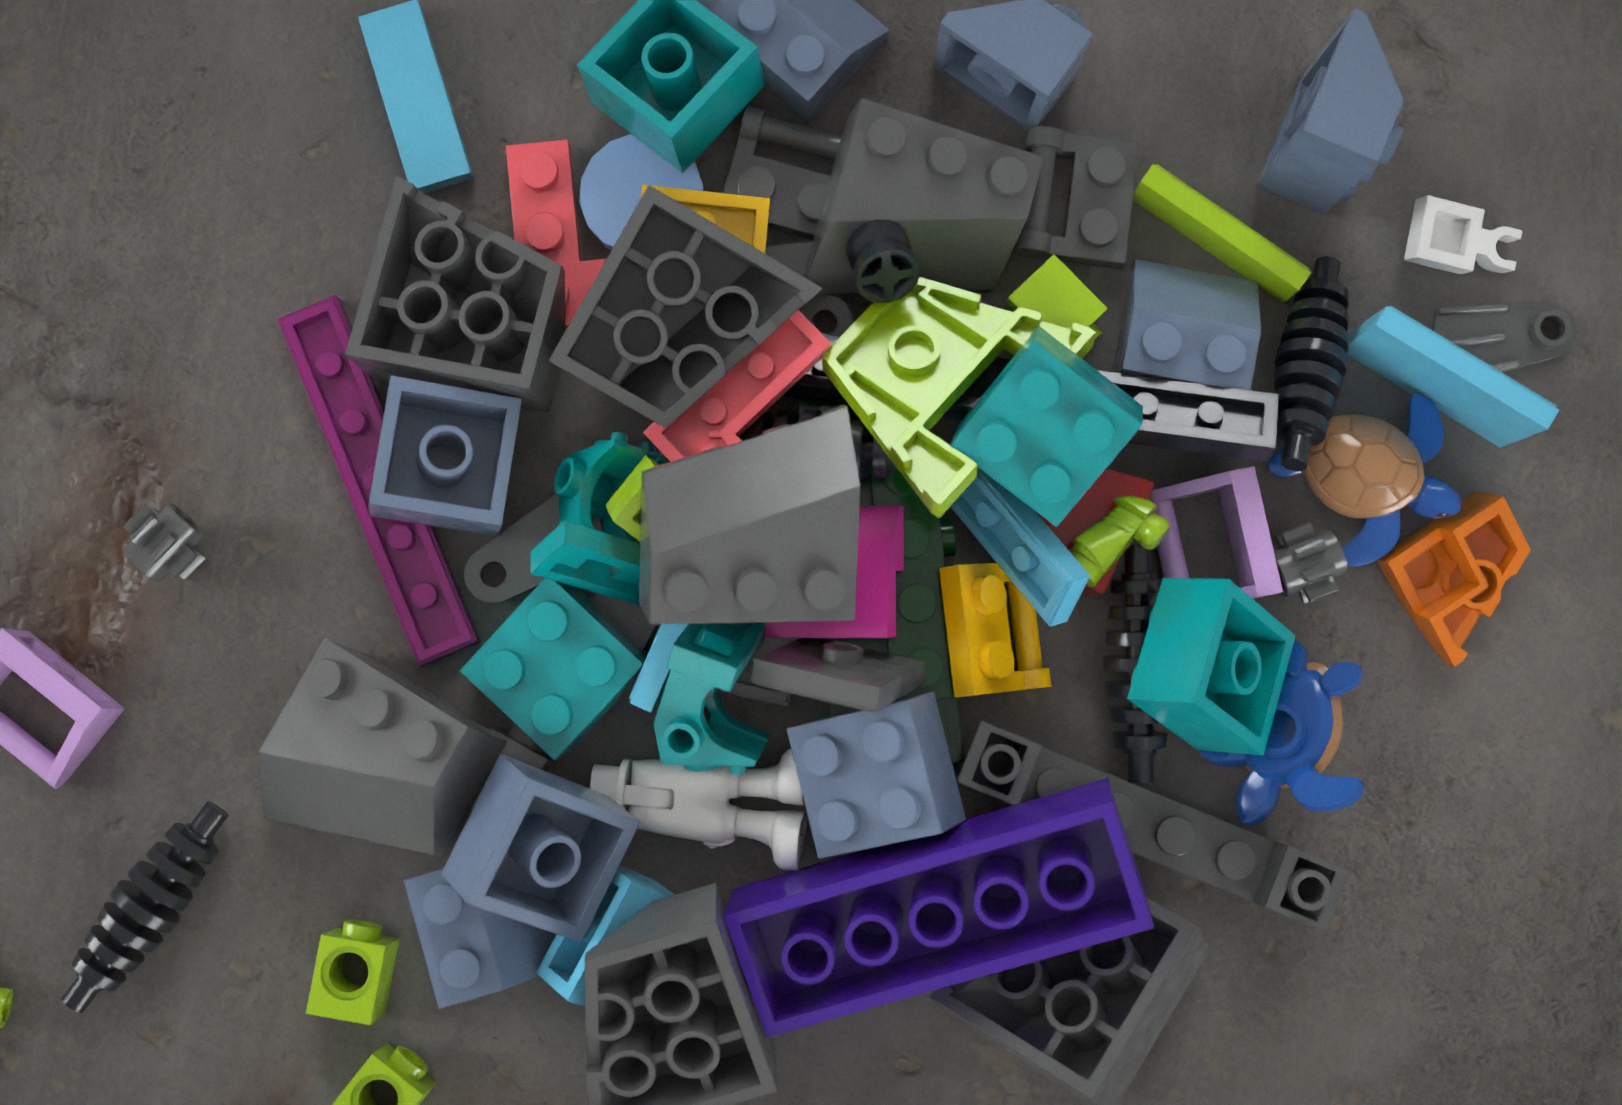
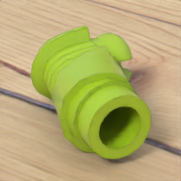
[1069,496,1170,587]

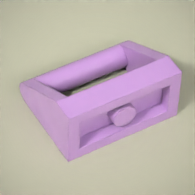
[1147,466,1283,599]
[0,628,125,789]

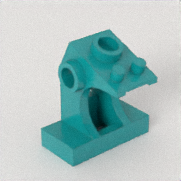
[531,432,670,606]
[654,622,771,775]

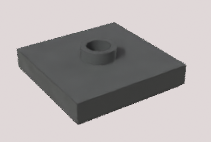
[751,638,927,713]

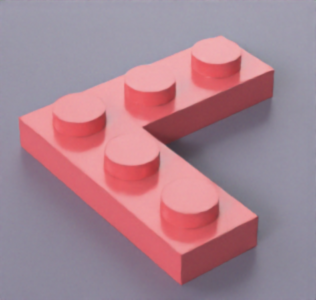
[506,139,606,330]
[643,310,832,462]

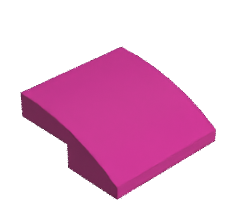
[765,506,904,638]

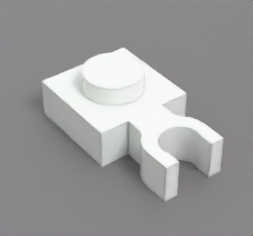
[1404,195,1522,274]

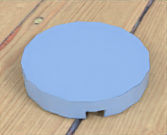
[579,134,704,251]

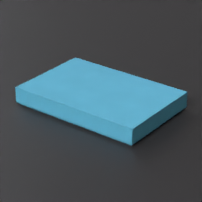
[1347,305,1559,448]

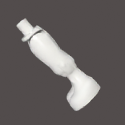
[590,749,807,871]

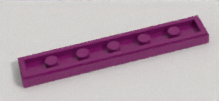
[277,295,481,667]

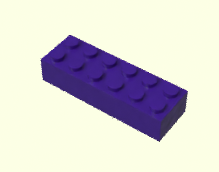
[723,778,1154,1038]

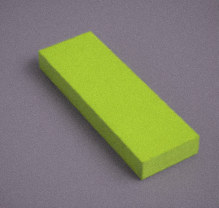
[1133,164,1312,304]

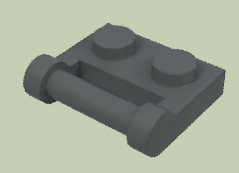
[723,104,841,240]
[1013,126,1140,269]

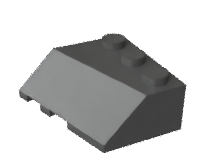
[803,98,1044,297]
[345,175,565,412]
[549,185,823,428]
[639,405,860,624]
[258,638,507,857]
[585,883,778,1105]
[929,898,1210,1105]

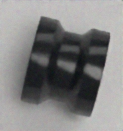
[846,220,920,303]

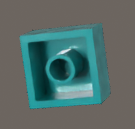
[577,0,765,174]
[950,325,1143,527]
[460,578,648,761]
[1127,578,1296,756]

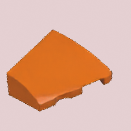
[1376,491,1531,667]

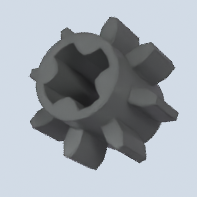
[123,503,206,582]
[1274,521,1347,604]

